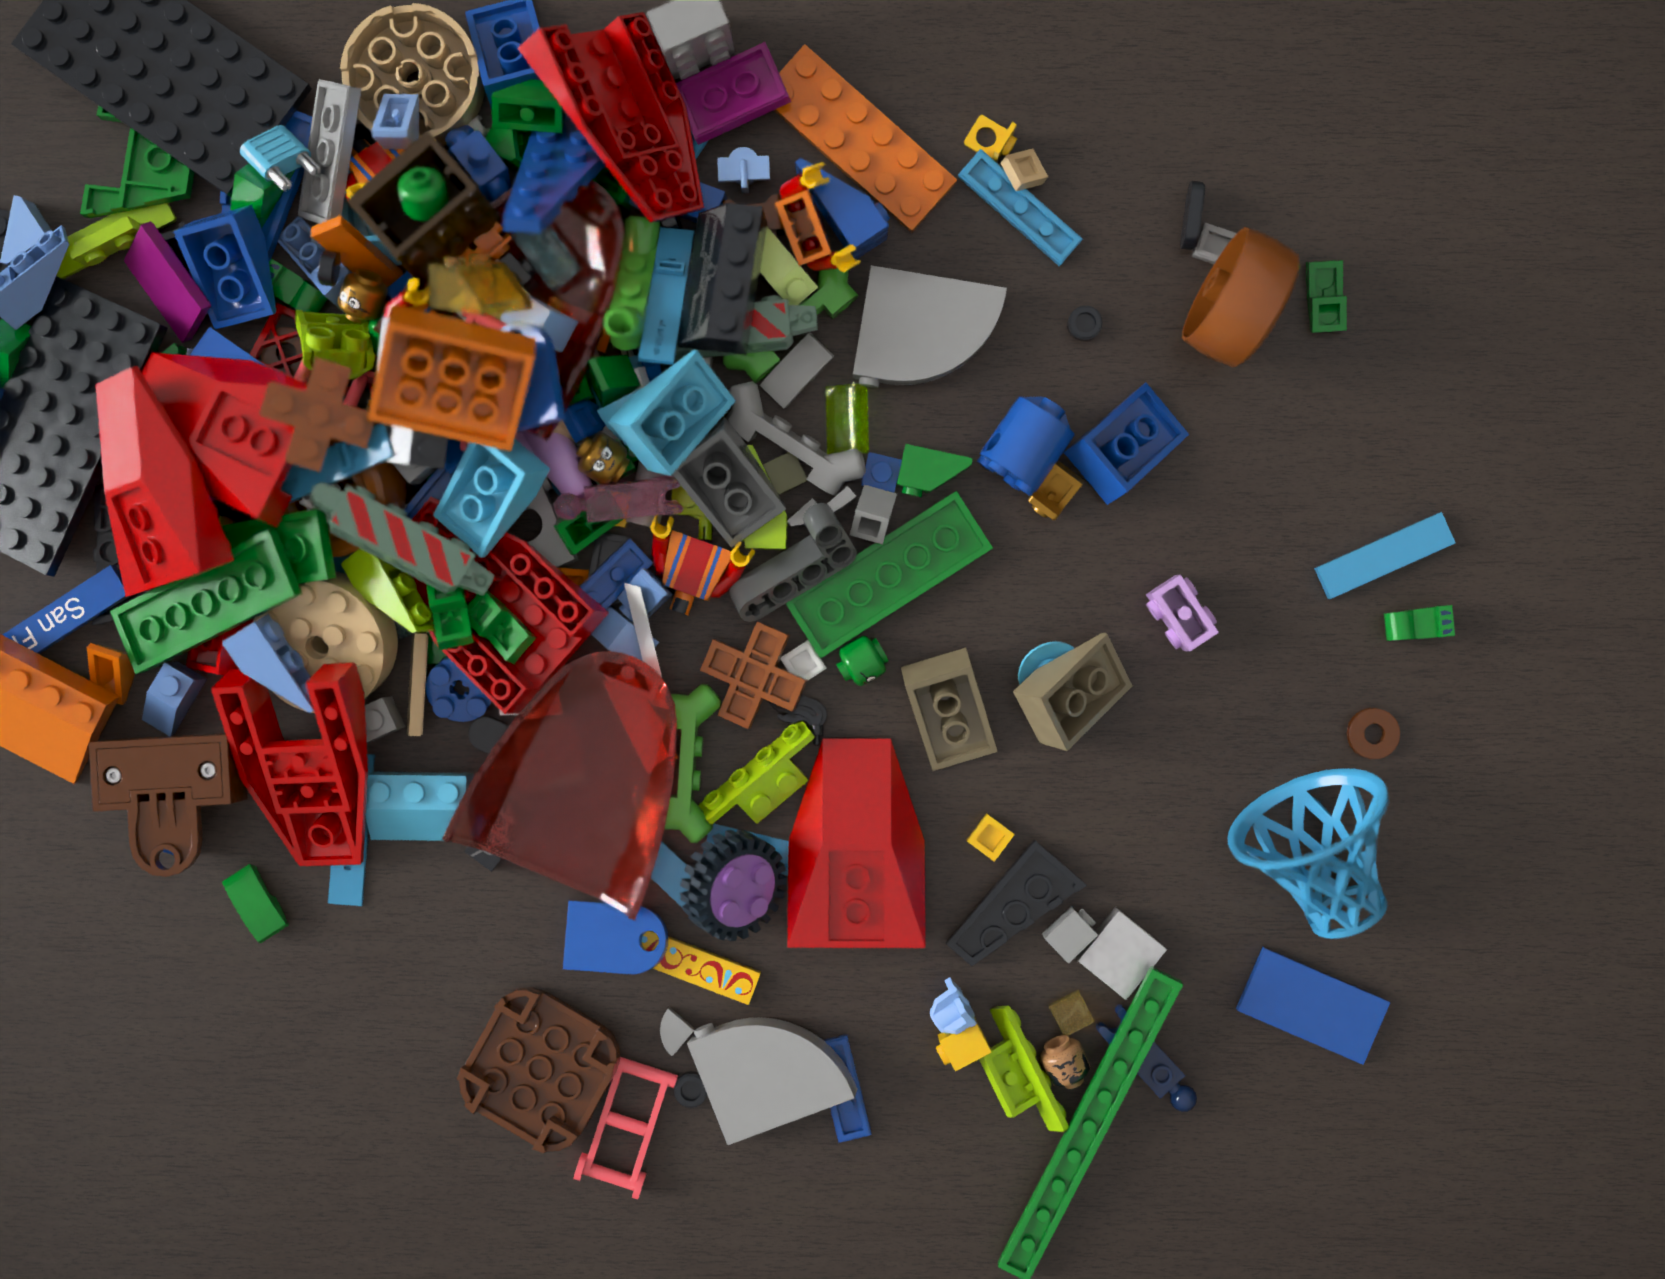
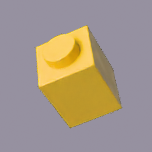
[936,1017,992,1072]

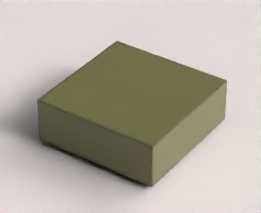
[763,452,808,495]

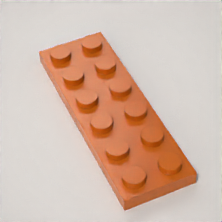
[774,44,957,233]

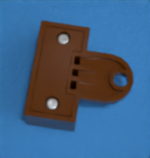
[89,733,247,877]

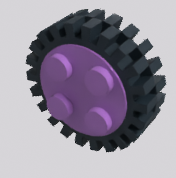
[680,829,787,941]

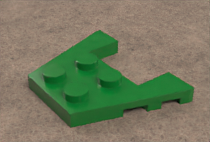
[80,106,195,219]

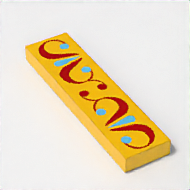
[642,931,761,1005]

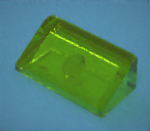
[826,383,869,454]

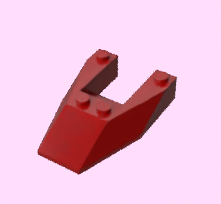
[211,662,368,866]

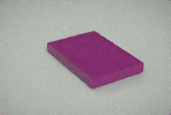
[676,42,791,145]
[124,221,211,343]

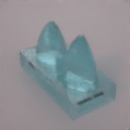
[510,225,581,291]

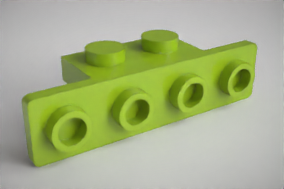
[56,203,177,279]
[699,721,815,824]
[979,1006,1069,1132]

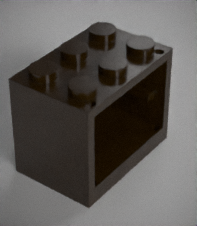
[346,131,501,286]

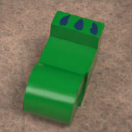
[269,258,328,313]
[1384,605,1455,641]

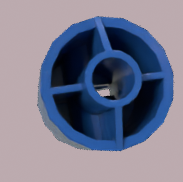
[977,397,1075,496]

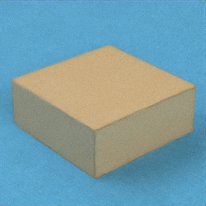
[1001,148,1048,191]

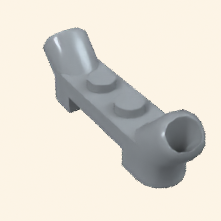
[726,381,866,496]

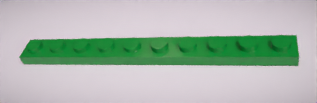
[998,966,1183,1279]

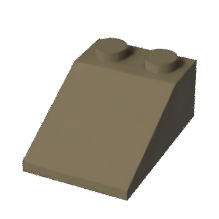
[1013,633,1132,751]
[901,648,998,771]

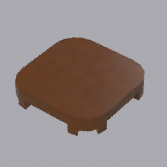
[457,987,620,1153]

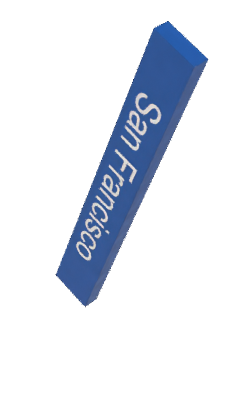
[2,565,129,654]

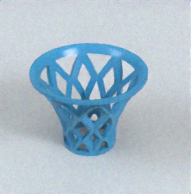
[1228,768,1389,939]

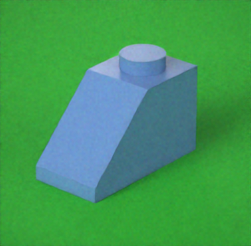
[617,568,673,622]
[142,662,207,736]

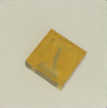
[1048,990,1095,1036]

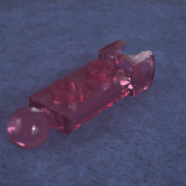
[554,475,683,523]

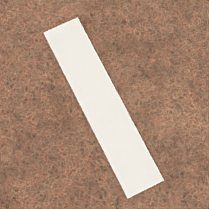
[624,583,669,709]

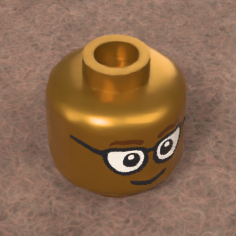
[337,269,388,324]
[576,433,630,485]

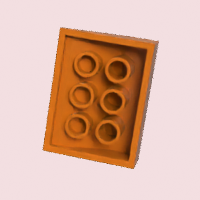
[367,304,536,451]
[0,634,120,784]

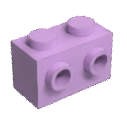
[1146,575,1219,652]

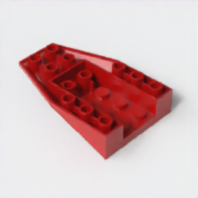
[517,12,704,223]
[141,352,308,528]
[96,366,234,597]
[410,497,609,714]
[787,738,926,948]

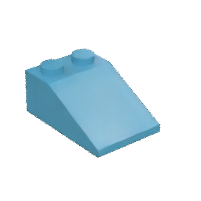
[608,350,736,476]
[433,438,550,558]

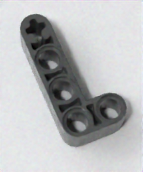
[728,503,857,622]

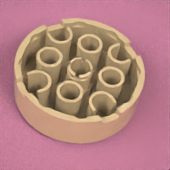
[340,3,485,147]
[253,572,398,713]

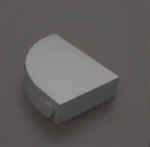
[853,265,1007,388]
[687,1017,858,1145]

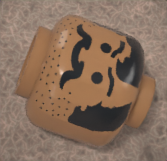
[1040,1035,1090,1089]

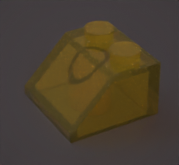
[429,254,532,315]

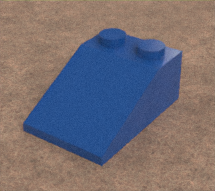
[465,0,541,109]
[795,158,890,260]
[173,204,277,330]
[1064,383,1189,505]

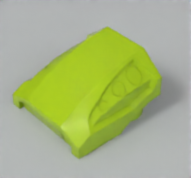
[295,310,375,379]

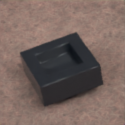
[499,252,540,294]

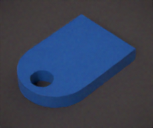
[500,321,565,433]
[563,901,668,974]

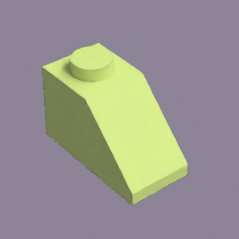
[760,227,818,305]

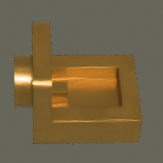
[1028,461,1085,521]

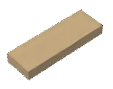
[406,633,428,736]

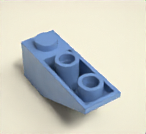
[278,216,352,314]
[0,225,69,330]
[222,614,314,713]

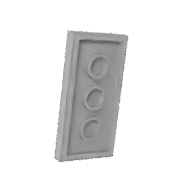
[298,79,361,224]

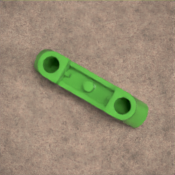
[604,216,660,350]
[723,268,859,383]
[662,684,721,843]

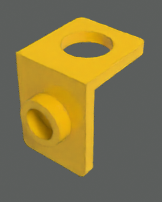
[964,115,1018,163]

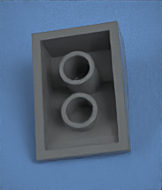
[672,417,787,548]

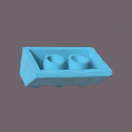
[366,772,474,841]

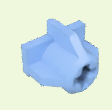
[717,147,770,193]
[930,977,977,1034]

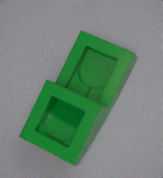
[1306,260,1347,333]
[426,584,474,650]
[468,590,536,663]
[222,864,289,943]

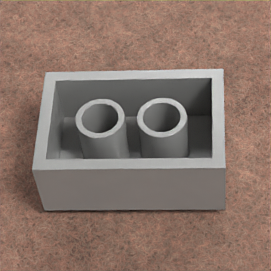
[647,0,735,80]

